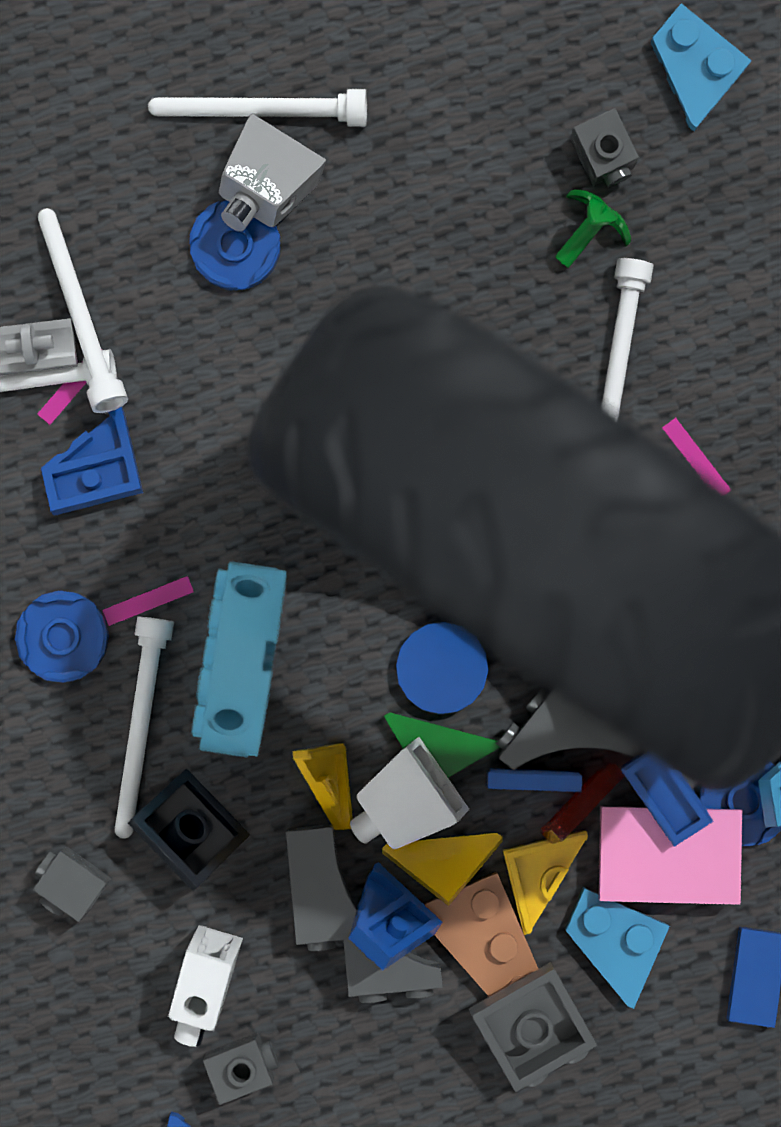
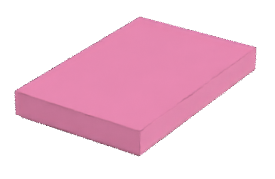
[598,806,742,905]

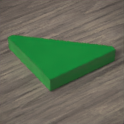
[384,712,500,778]

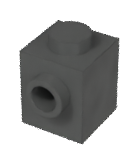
[570,108,639,187]
[33,847,112,922]
[203,1032,279,1105]

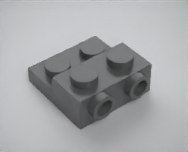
[469,962,598,1092]

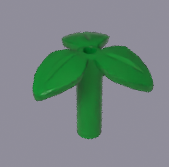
[555,190,631,268]

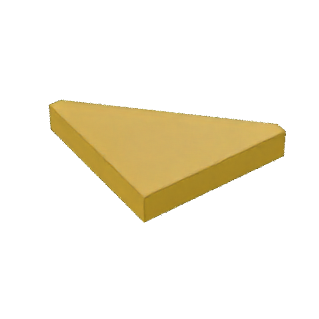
[293,743,353,830]
[503,830,588,935]
[382,833,503,906]

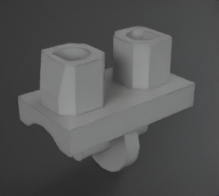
[0,318,78,375]

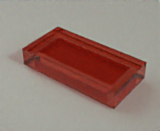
[540,763,625,844]

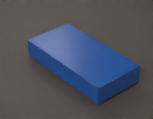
[621,752,714,847]
[486,768,582,792]
[726,926,781,1028]

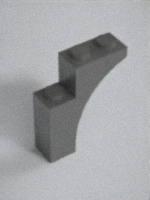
[496,686,694,787]
[286,824,443,1003]

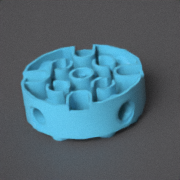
[192,561,286,757]

